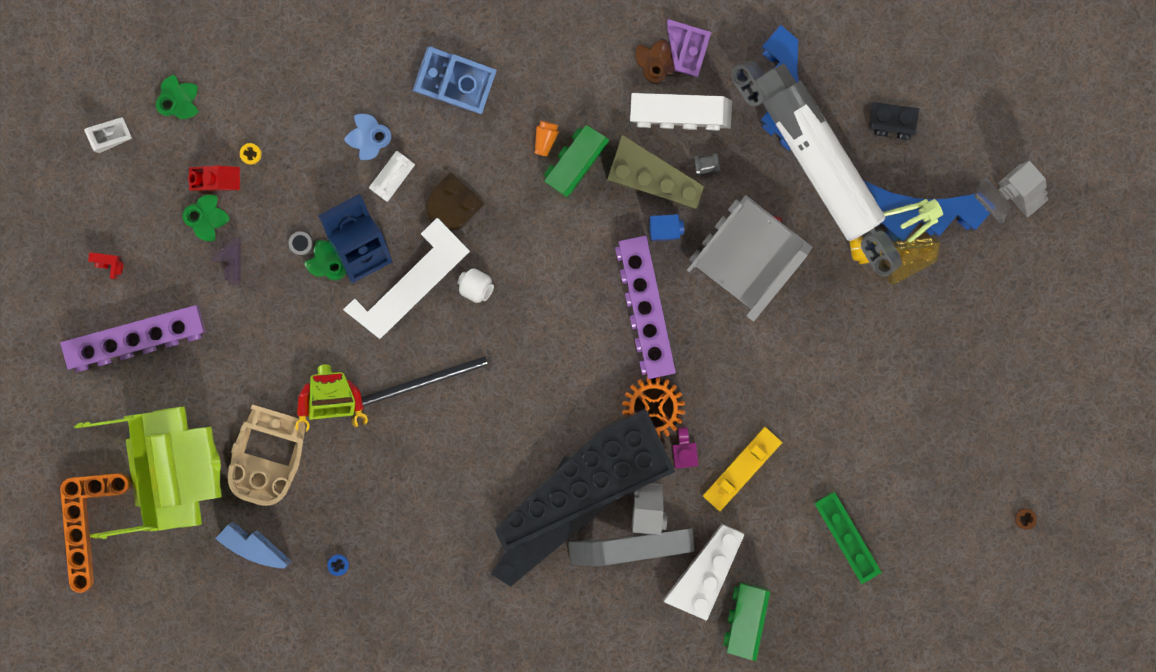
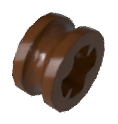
[1015,509,1037,530]

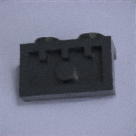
[869,102,920,140]

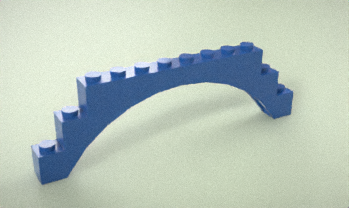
[760,25,994,243]

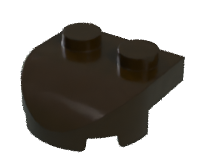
[426,172,484,230]

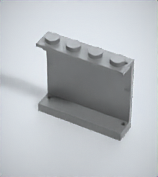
[687,195,813,322]

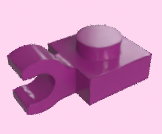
[673,427,698,469]

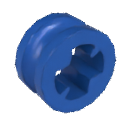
[327,554,349,576]

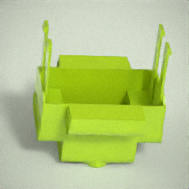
[74,406,222,539]

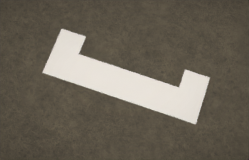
[343,218,470,339]

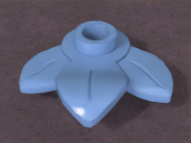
[344,114,391,160]

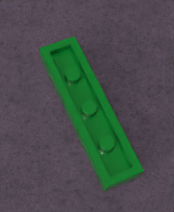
[814,492,882,584]

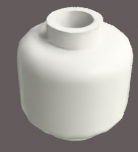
[457,269,494,303]

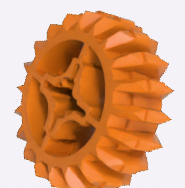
[622,377,685,438]

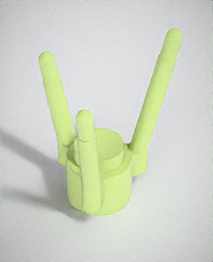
[883,199,943,243]

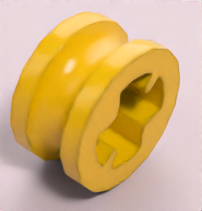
[240,143,262,165]

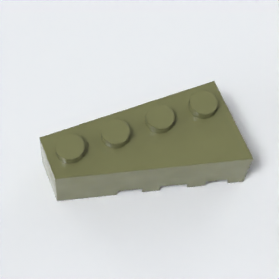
[607,135,704,210]

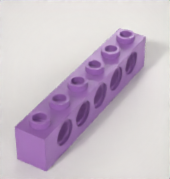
[615,236,676,379]
[60,305,206,373]

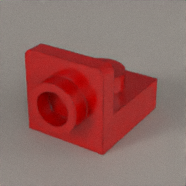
[88,252,124,279]

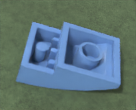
[412,47,497,114]
[215,522,292,568]

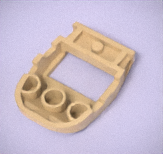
[228,405,306,506]

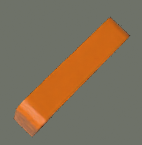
[60,473,132,593]

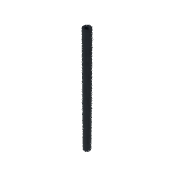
[361,356,488,406]

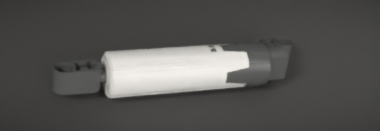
[731,61,902,277]

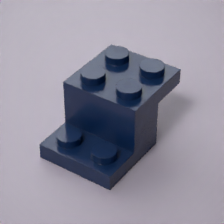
[318,194,393,284]

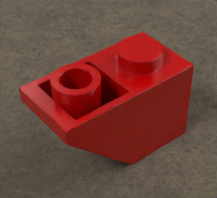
[188,165,240,191]

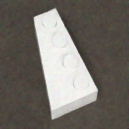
[630,93,732,131]
[663,523,744,621]

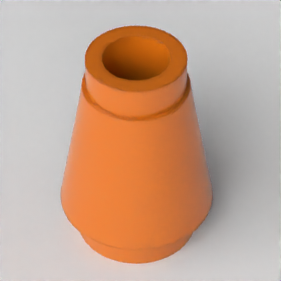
[534,120,559,156]

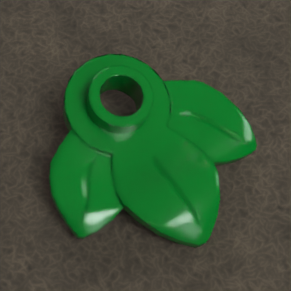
[155,75,199,119]
[182,195,230,242]
[304,240,346,281]

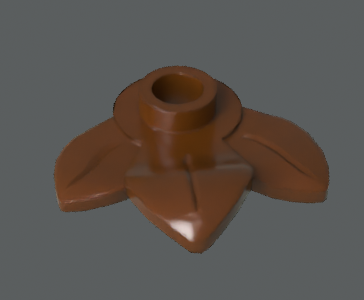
[636,39,676,84]

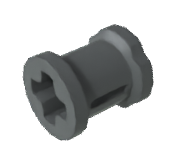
[694,153,720,177]

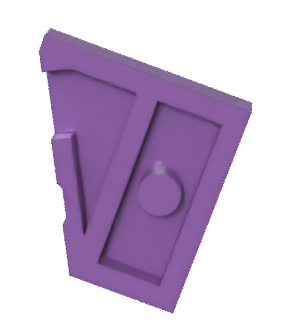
[667,19,711,78]

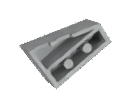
[997,161,1048,218]
[631,483,667,535]

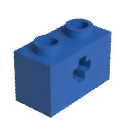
[649,215,684,241]

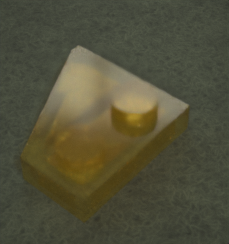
[888,237,940,285]

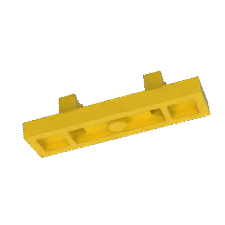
[703,427,783,511]

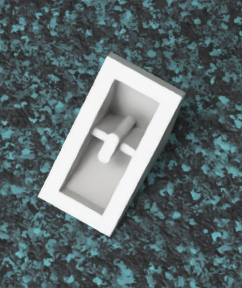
[84,117,132,153]

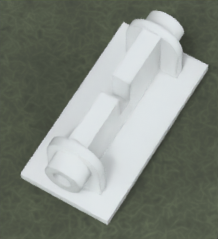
[369,151,415,202]

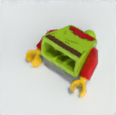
[295,364,368,432]

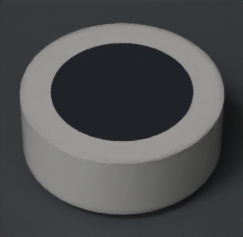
[289,232,313,255]

